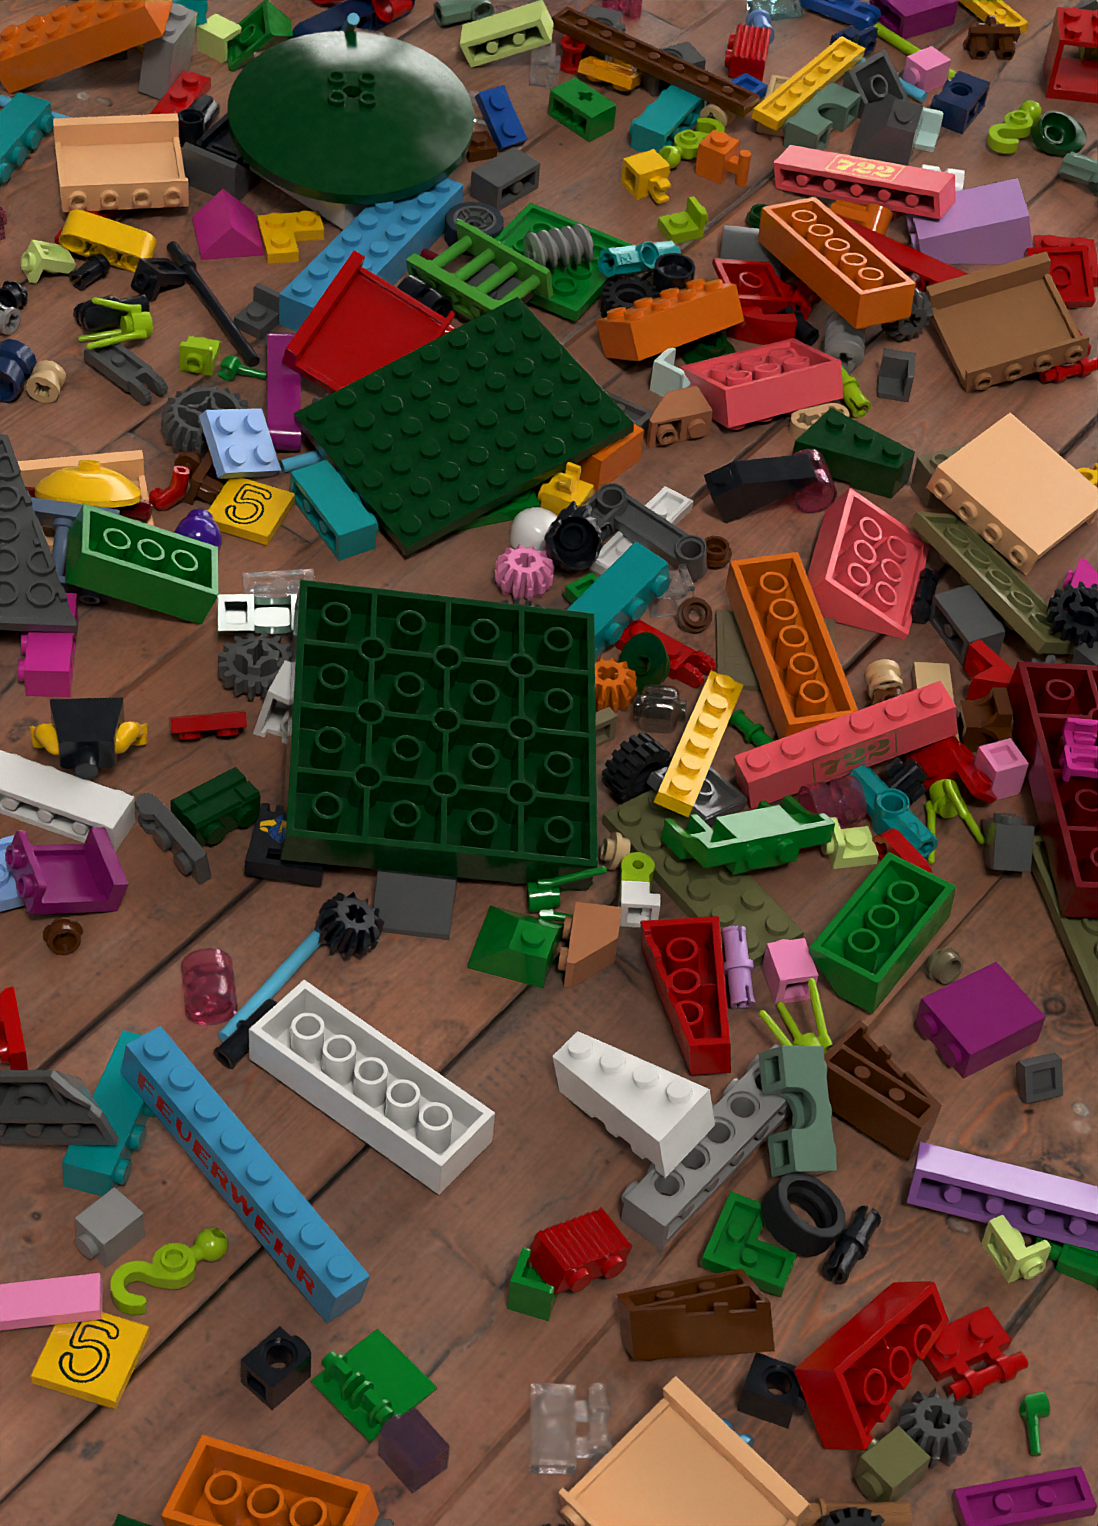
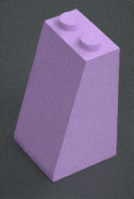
[905,178,1033,265]

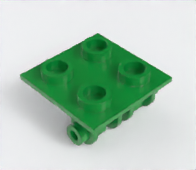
[311,1328,437,1443]

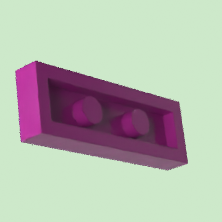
[951,1466,1097,1526]

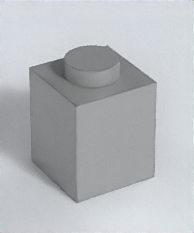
[75,1187,145,1268]

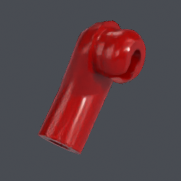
[148,466,190,511]

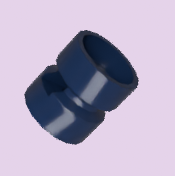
[0,339,37,403]

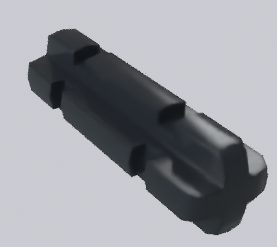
[911,567,939,624]

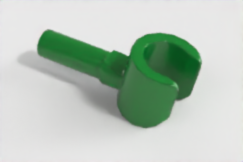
[218,355,267,381]
[1019,1391,1050,1457]

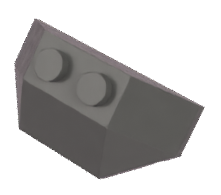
[0,1070,119,1145]

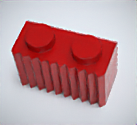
[724,23,771,82]
[530,1207,633,1294]

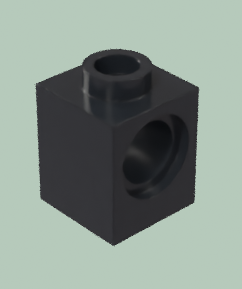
[241,1326,311,1410]
[737,1353,806,1429]

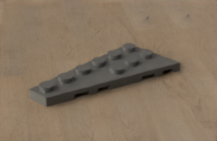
[0,434,78,633]

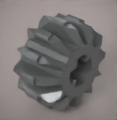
[881,288,934,341]
[895,1387,973,1469]

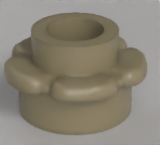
[927,947,964,984]

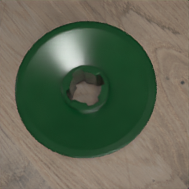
[680,331,736,364]
[619,632,670,697]

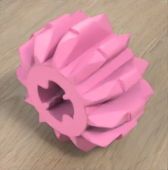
[494,544,554,601]

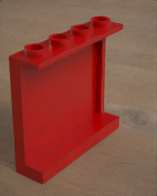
[282,250,455,394]

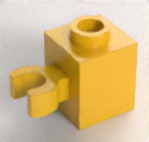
[621,149,671,204]
[538,462,594,516]

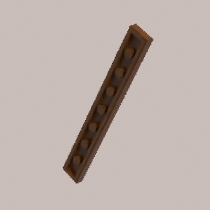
[551,6,760,118]

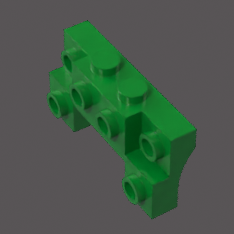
[661,795,835,874]

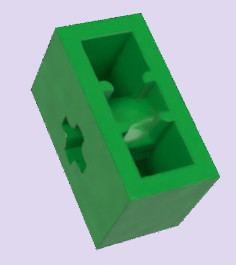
[548,77,617,142]

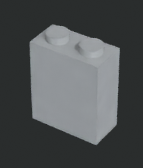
[138,3,198,100]

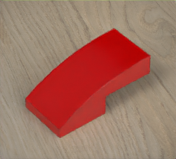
[726,306,797,345]

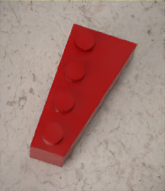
[640,916,731,1075]
[794,1281,949,1451]

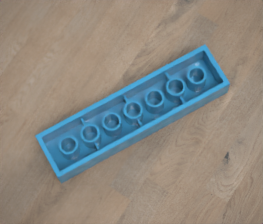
[279,177,463,332]

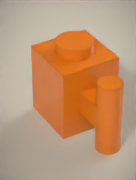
[695,130,751,186]

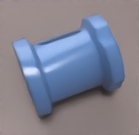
[746,9,774,44]

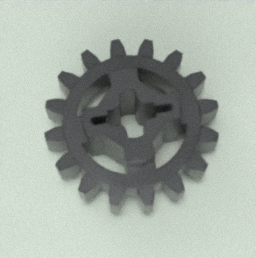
[218,631,292,700]

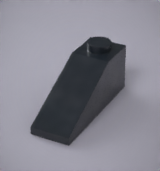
[704,454,819,523]

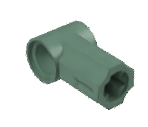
[433,0,495,27]
[1059,151,1098,196]

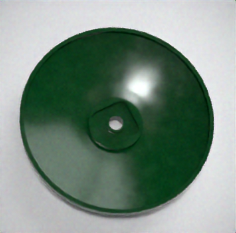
[227,31,474,205]

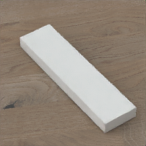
[588,486,693,575]

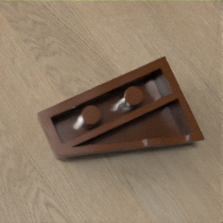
[824,1020,942,1161]
[617,1268,775,1361]

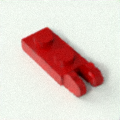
[615,619,717,688]

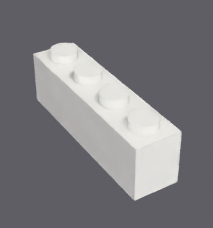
[0,750,135,852]

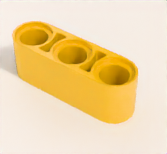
[59,209,157,273]

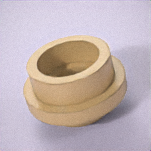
[600,832,631,870]

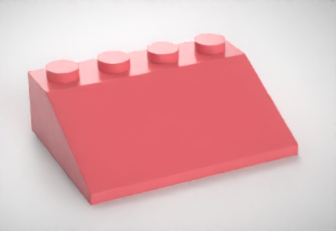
[680,338,843,430]
[807,488,930,639]

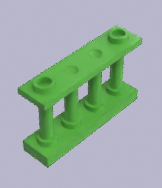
[406,219,553,320]

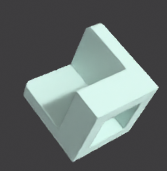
[914,107,943,152]
[650,348,691,397]

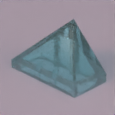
[746,0,803,22]

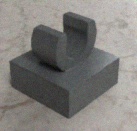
[1016,1052,1063,1104]

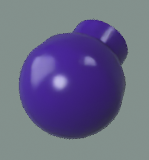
[174,509,222,552]

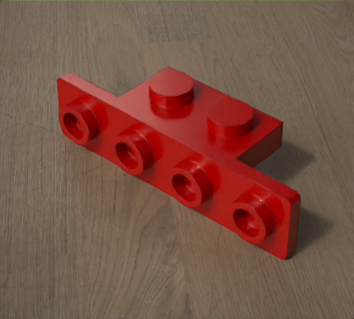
[903,688,997,804]

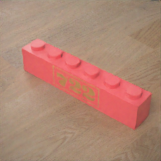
[774,145,956,219]
[734,680,957,810]

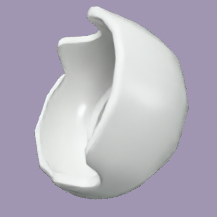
[509,507,557,551]

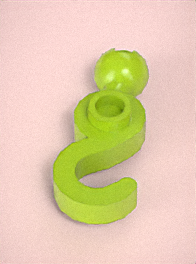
[986,100,1042,154]
[658,117,725,169]
[110,1227,229,1315]

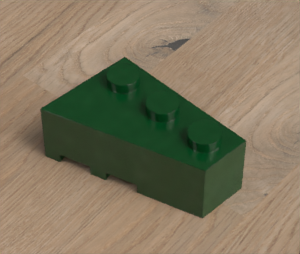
[792,408,915,499]

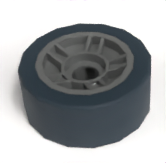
[445,202,504,256]

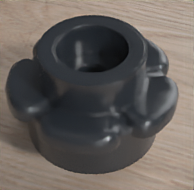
[0,280,28,310]

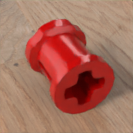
[558,35,586,74]

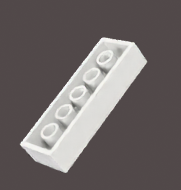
[249,980,495,1195]

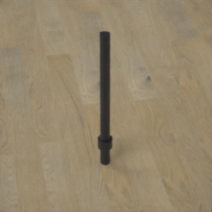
[166,241,260,367]

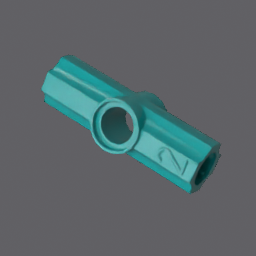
[597,241,681,278]
[843,764,938,859]

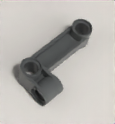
[578,483,708,581]

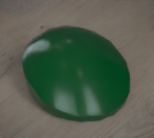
[1031,110,1087,156]

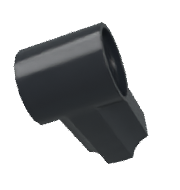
[178,94,220,147]

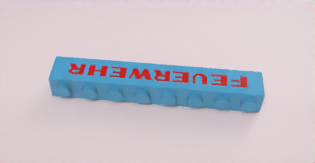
[120,1026,370,1323]

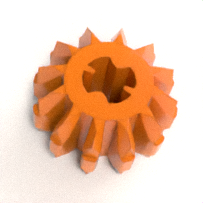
[595,655,637,714]

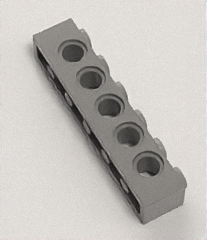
[621,1044,792,1250]

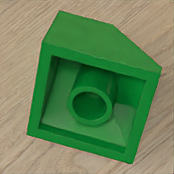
[227,0,293,72]
[467,905,564,988]

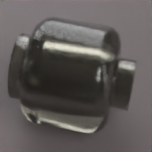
[633,684,687,733]

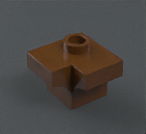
[956,688,1013,752]

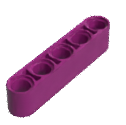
[267,333,301,451]

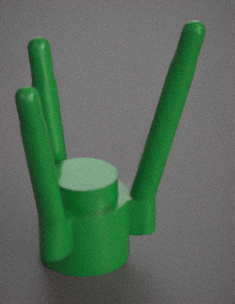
[527,866,607,922]

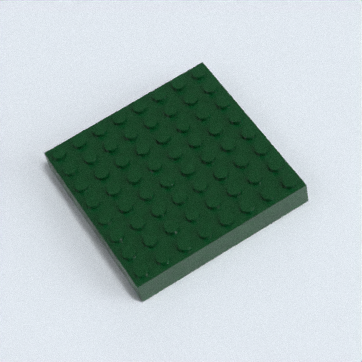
[280,579,598,890]

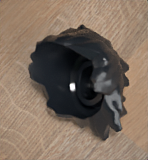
[544,501,603,572]

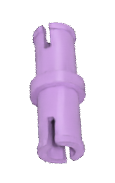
[721,926,756,1009]

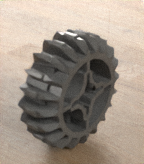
[161,384,249,459]

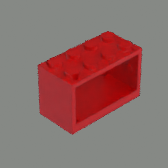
[1043,7,1098,104]

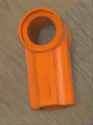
[830,199,893,236]

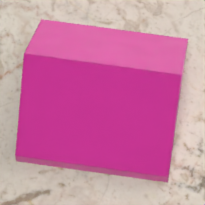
[192,189,264,260]

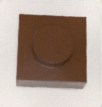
[465,130,498,163]

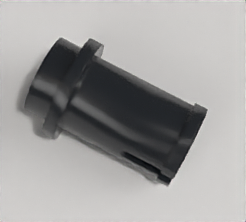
[69,253,110,290]

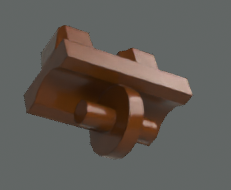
[963,15,1021,60]
[174,450,229,505]

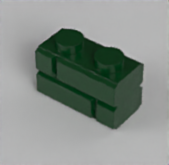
[170,767,261,847]

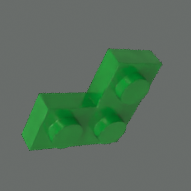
[700,1191,797,1297]

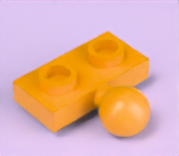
[578,56,643,91]

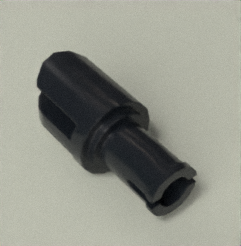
[73,294,150,332]

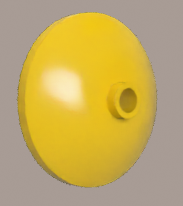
[35,460,141,508]

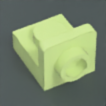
[21,240,76,284]
[820,817,879,869]
[981,1215,1052,1283]

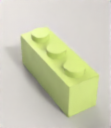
[460,0,553,68]

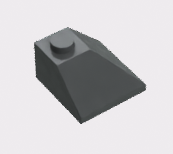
[850,99,924,166]

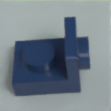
[830,25,878,56]

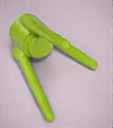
[78,297,153,350]
[924,779,985,864]
[759,978,833,1054]

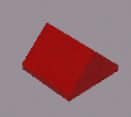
[712,258,790,314]

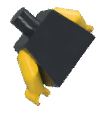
[29,697,148,779]

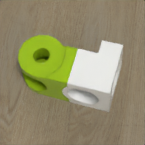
[618,852,660,928]

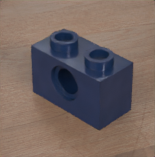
[930,71,990,134]

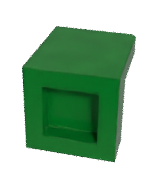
[507,1247,558,1322]

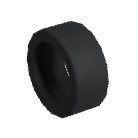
[761,1172,846,1256]

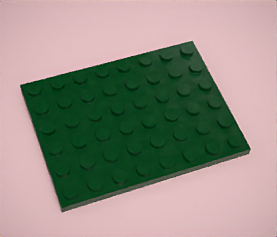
[294,297,634,556]

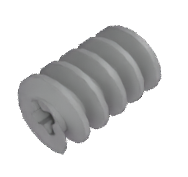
[523,224,593,269]
[824,311,866,374]

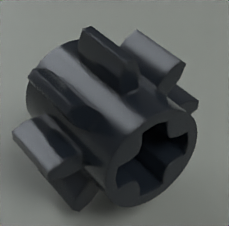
[883,756,929,802]

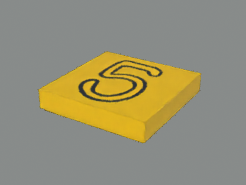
[208,478,295,546]
[31,1312,150,1410]

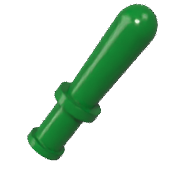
[729,709,775,747]

